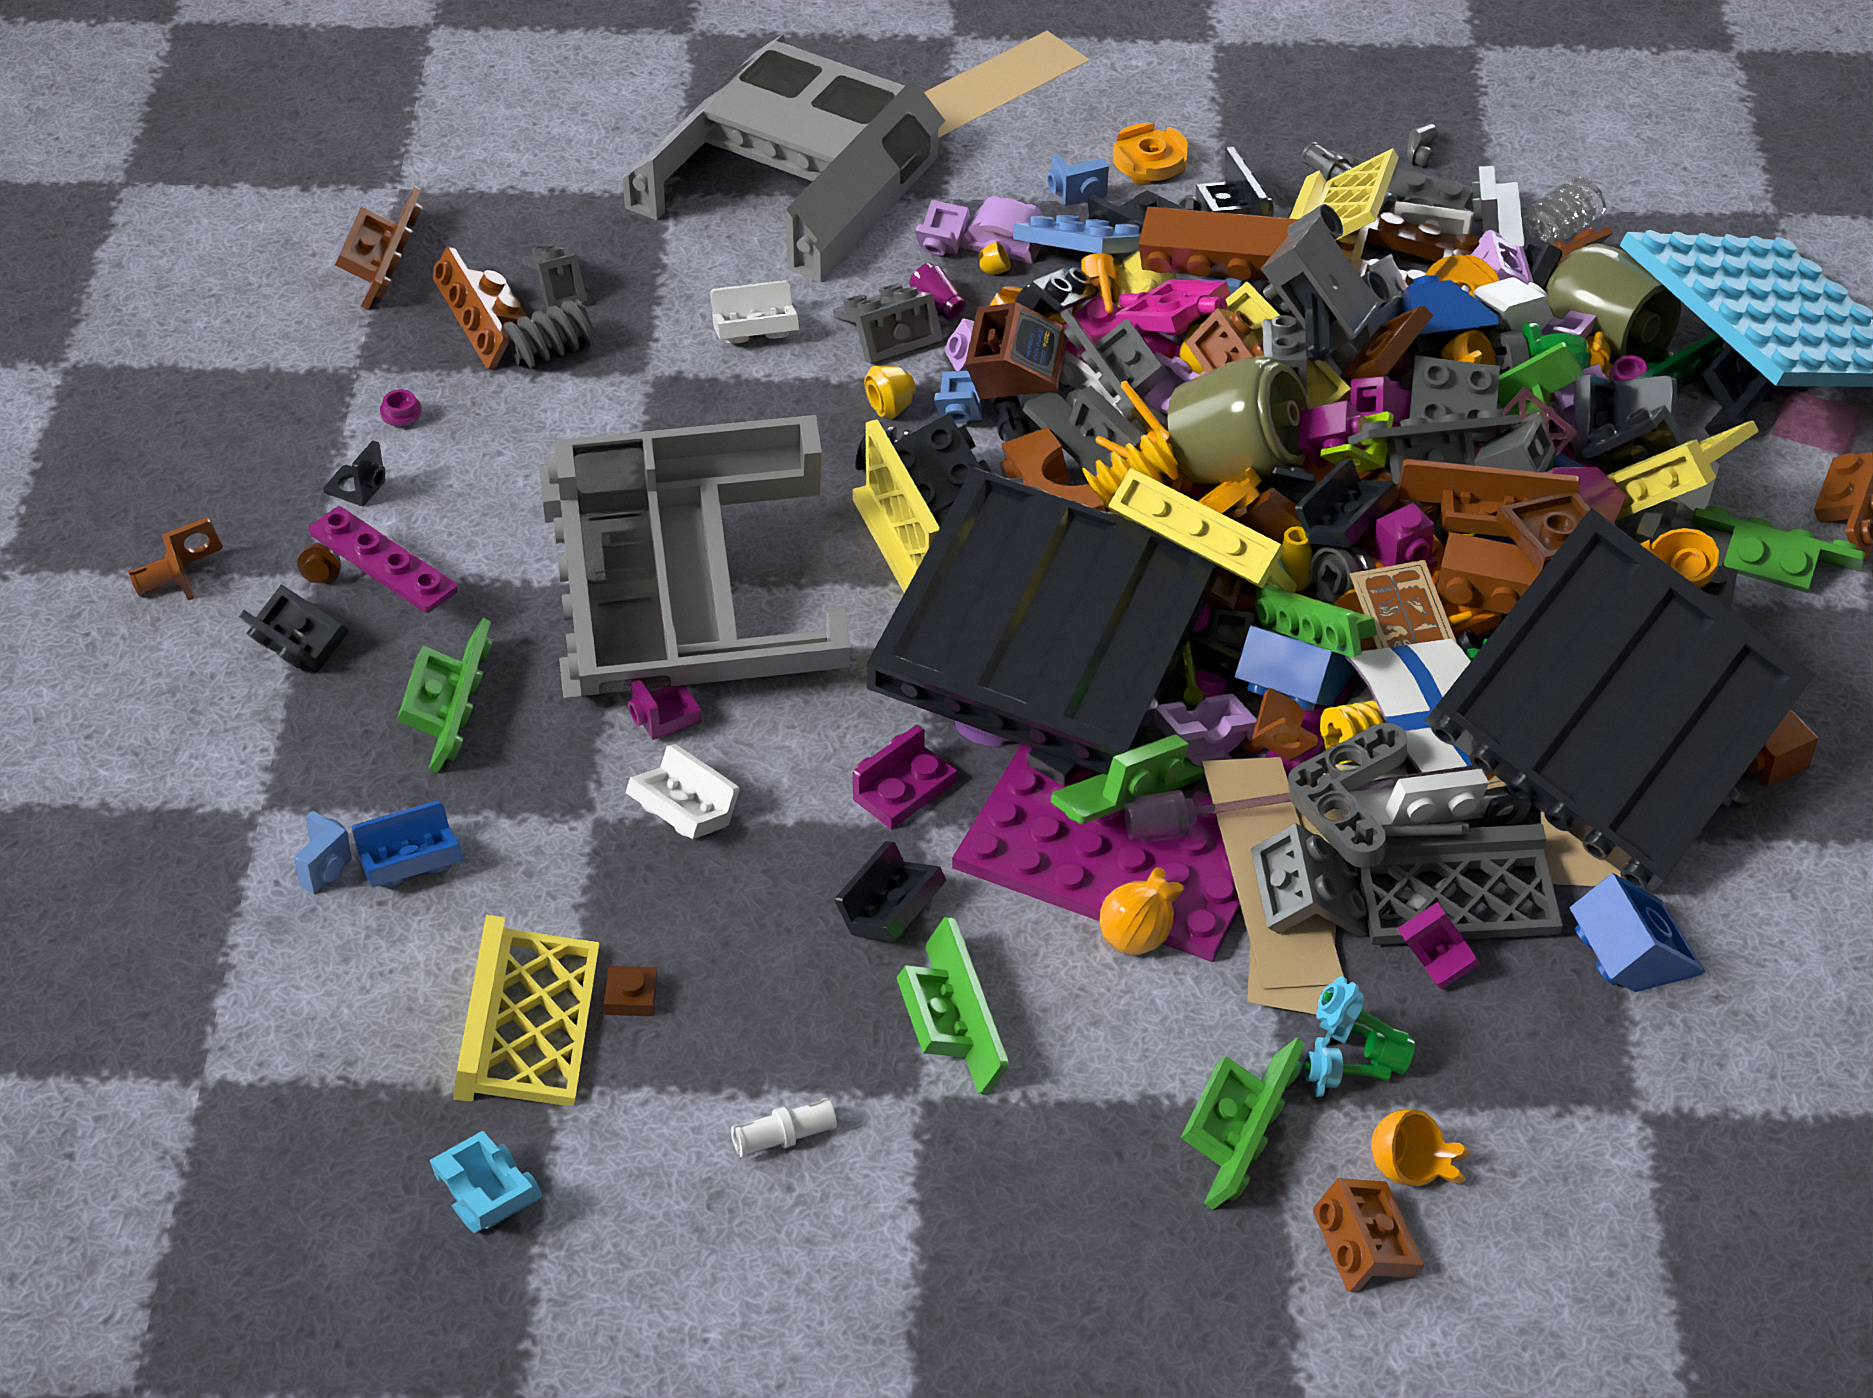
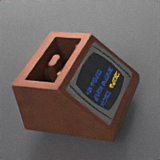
[965,302,1068,399]

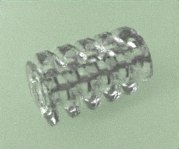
[1522,177,1606,244]

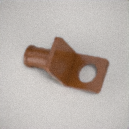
[128,518,223,600]
[1240,688,1318,761]

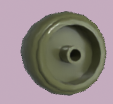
[1544,243,1682,365]
[1167,356,1311,485]

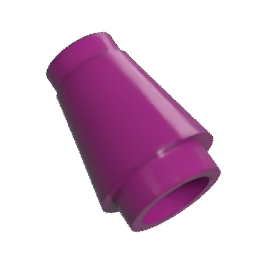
[909,263,966,319]

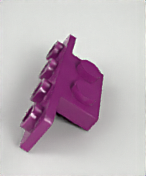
[309,506,458,613]

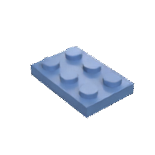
[1013,215,1141,254]

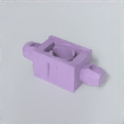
[1471,230,1534,285]

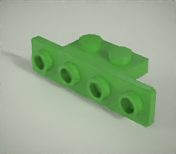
[1474,342,1583,443]
[1692,506,1866,593]
[1255,584,1377,658]
[397,618,493,773]
[1050,734,1205,824]
[896,917,1009,1095]
[1180,1038,1305,1210]

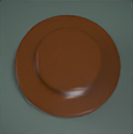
[297,543,341,584]

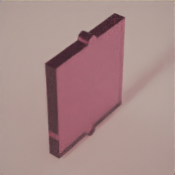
[1772,389,1859,455]

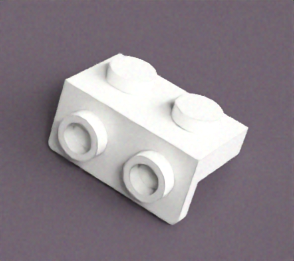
[710,280,799,343]
[626,744,739,839]

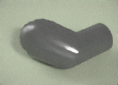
[1406,123,1438,167]

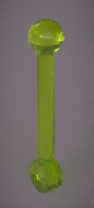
[1182,640,1204,705]

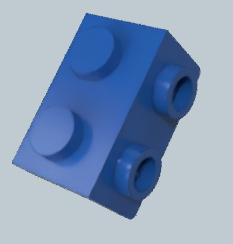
[352,800,464,888]

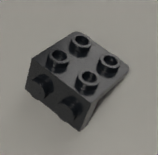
[1572,375,1677,467]
[892,413,992,516]

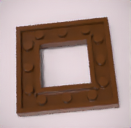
[1335,213,1479,293]

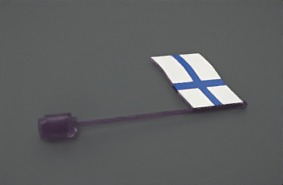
[1124,639,1477,843]

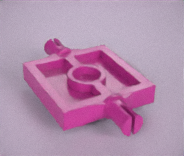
[1115,279,1231,335]

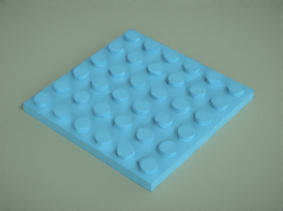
[1620,230,1873,387]

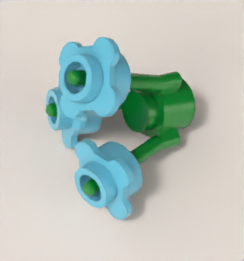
[1303,976,1415,1097]

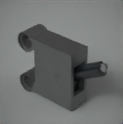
[1261,204,1391,362]

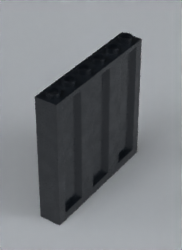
[867,467,1219,775]
[1424,508,1815,893]

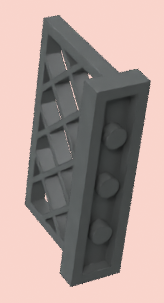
[1356,824,1562,945]

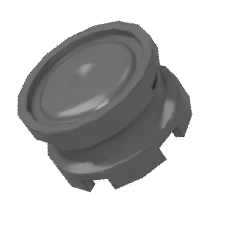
[1309,544,1376,604]

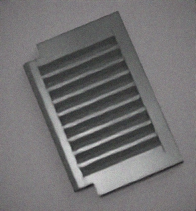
[1355,821,1469,837]

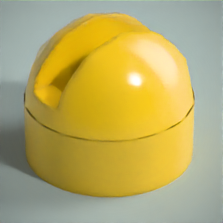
[978,241,1011,275]

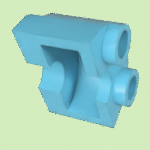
[430,1131,542,1233]

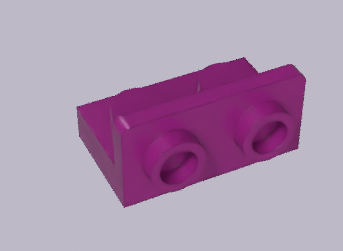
[852,725,957,830]

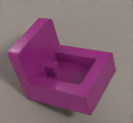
[628,679,702,740]
[1398,902,1479,989]

